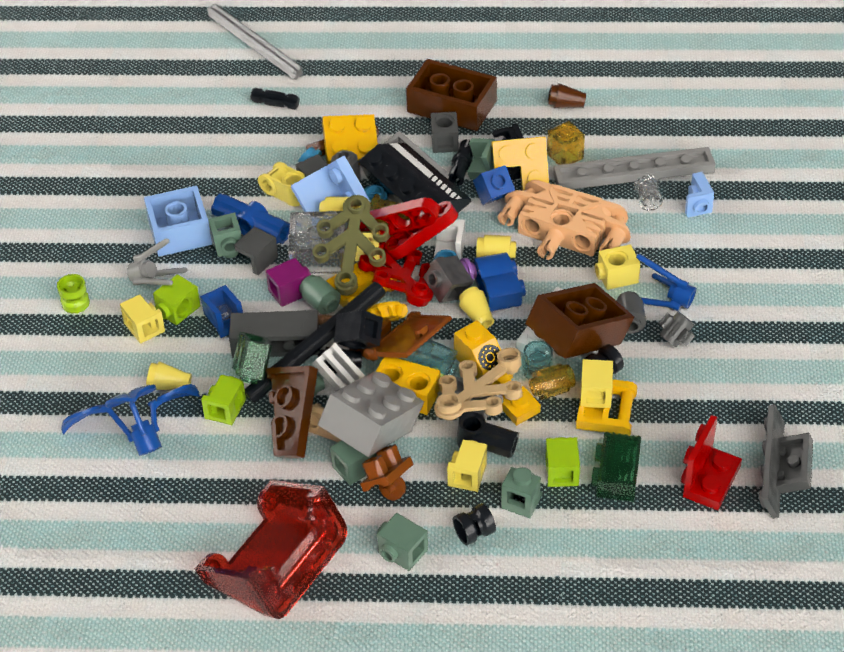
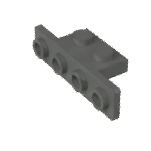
[759,404,813,519]

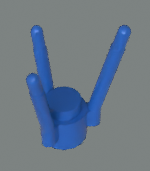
[636,254,697,311]

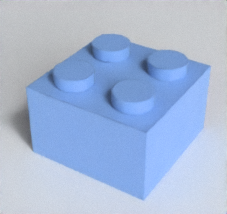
[144,186,212,257]

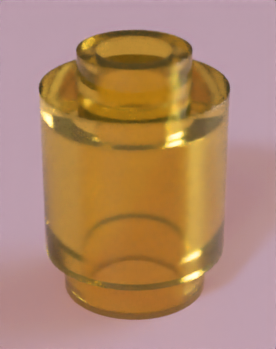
[529,363,576,400]

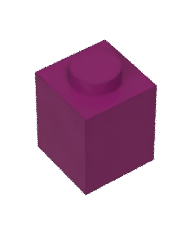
[266,258,311,307]

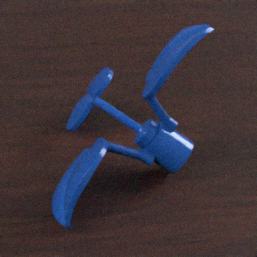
[61,384,200,456]

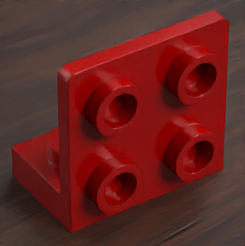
[681,415,742,510]

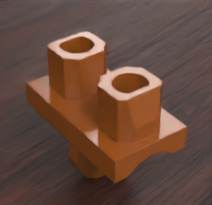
[360,444,414,501]

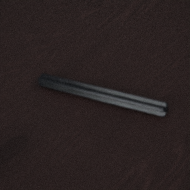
[245,282,386,403]

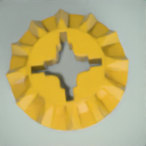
[367,301,408,322]

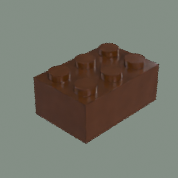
[406,59,497,131]
[525,283,635,359]

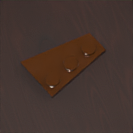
[266,366,318,459]

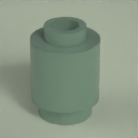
[299,275,341,315]

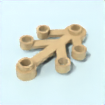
[434,348,522,420]

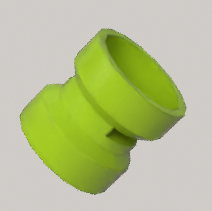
[57,274,90,314]

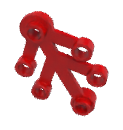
[358,242,433,307]

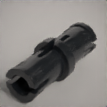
[448,139,473,186]

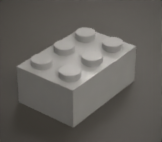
[318,371,424,457]

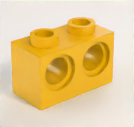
[376,357,441,415]

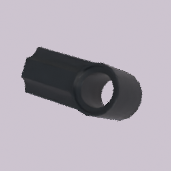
[457,411,519,458]

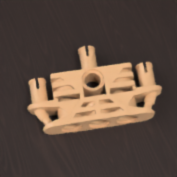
[498,180,631,260]

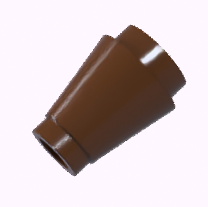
[548,83,586,108]

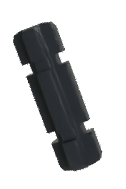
[250,88,300,110]

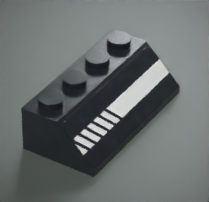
[358,143,472,213]

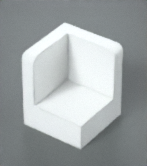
[434,219,465,259]

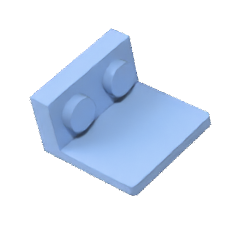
[291,155,371,232]

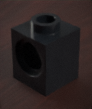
[334,310,383,350]

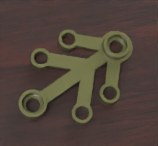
[312,195,390,296]

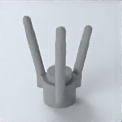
[127,238,187,285]

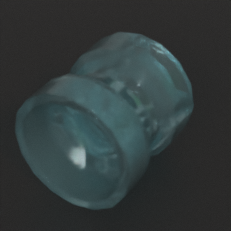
[523,341,553,382]

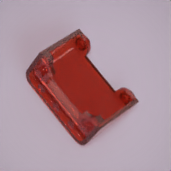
[195,480,347,619]

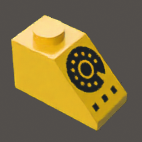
[454,320,513,385]

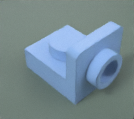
[685,172,714,217]

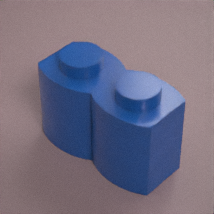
[474,252,526,311]

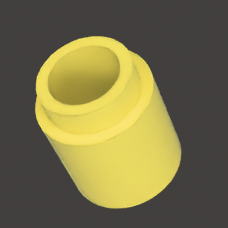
[476,235,516,258]

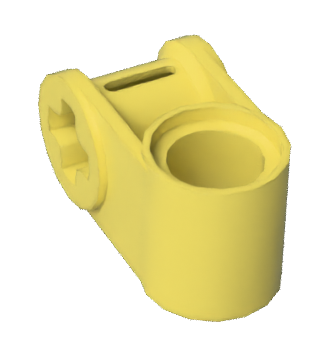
[258,161,305,206]

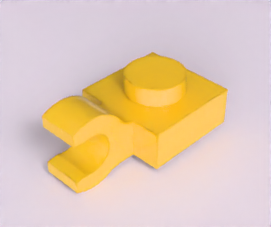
[496,373,541,426]

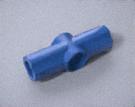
[211,193,291,244]

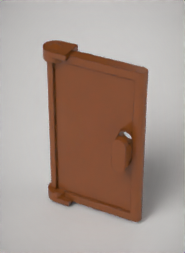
[363,311,452,360]

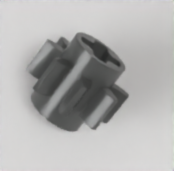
[659,311,695,347]

